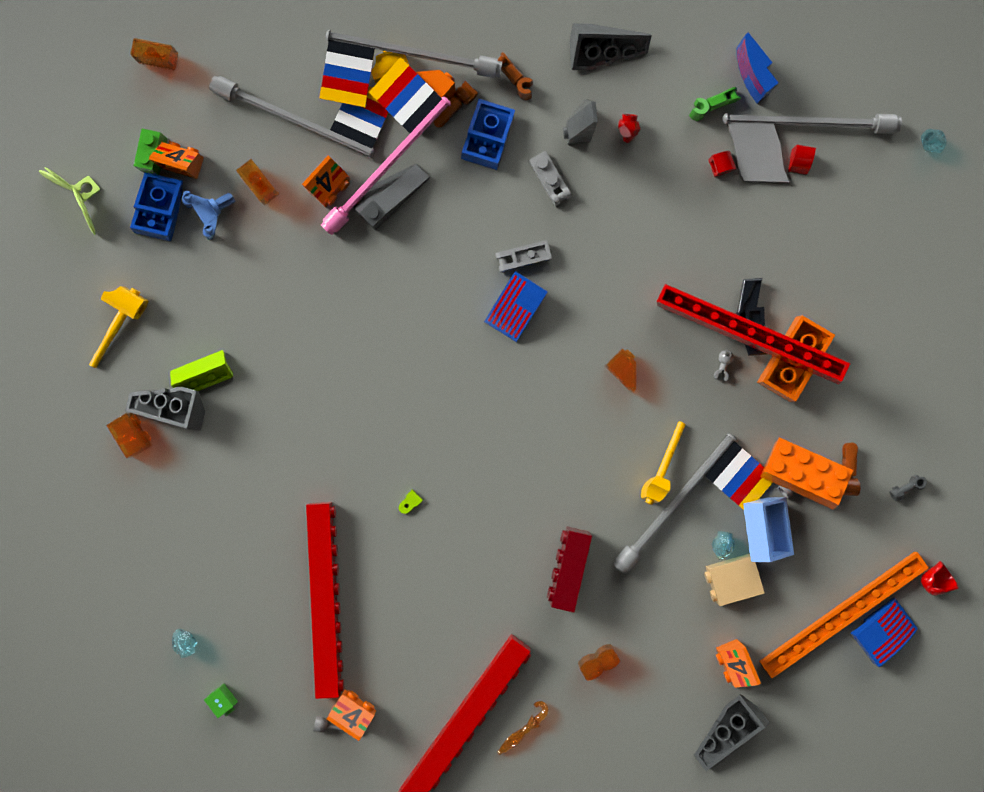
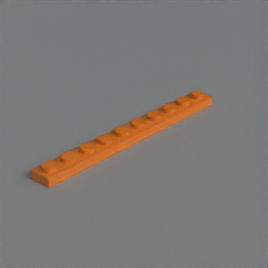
[759,552,929,679]

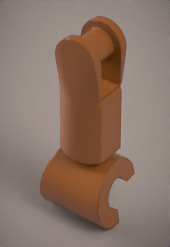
[498,52,533,100]
[433,81,478,128]
[842,442,861,496]

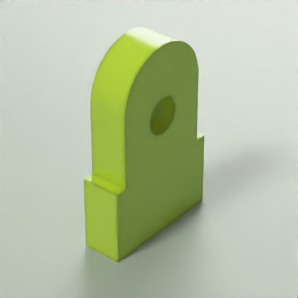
[399,489,423,514]

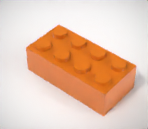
[757,315,835,402]
[760,437,853,509]

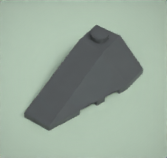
[569,23,652,70]
[563,99,598,145]
[353,164,429,231]
[125,387,205,430]
[694,694,770,771]

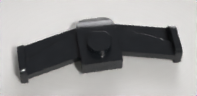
[735,278,767,356]

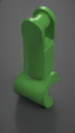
[689,87,741,121]

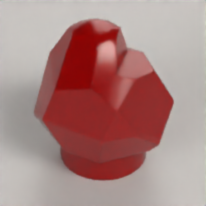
[618,114,640,143]

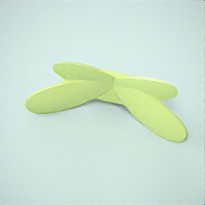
[39,167,100,235]

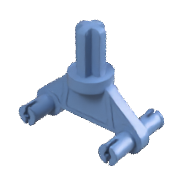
[182,191,235,240]

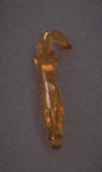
[497,701,549,755]

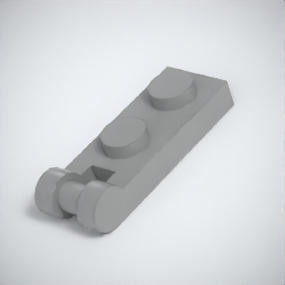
[529,151,572,206]
[495,240,552,272]

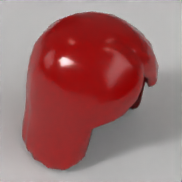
[921,561,959,596]

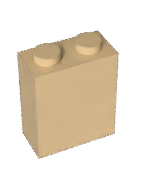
[704,554,764,606]

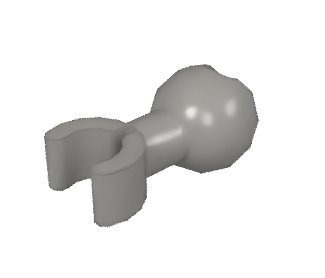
[714,350,734,381]

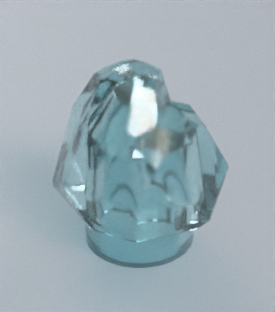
[921,129,947,153]
[712,531,735,560]
[172,629,197,658]

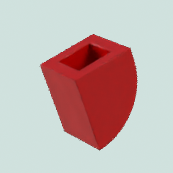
[788,145,816,175]
[708,151,736,177]

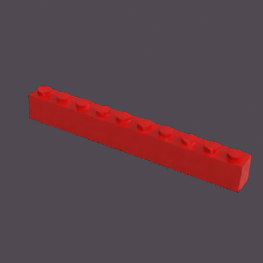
[657,284,851,385]
[306,502,344,699]
[399,634,531,792]

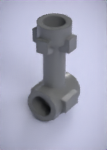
[889,475,927,501]

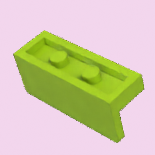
[170,350,233,391]

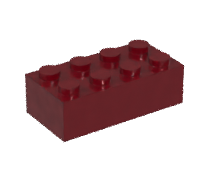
[547,526,592,613]

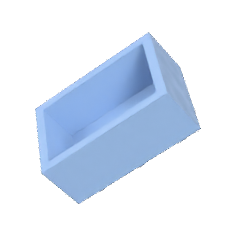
[743,497,794,562]

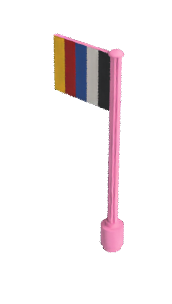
[321,57,451,235]

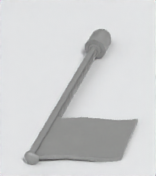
[723,113,902,183]

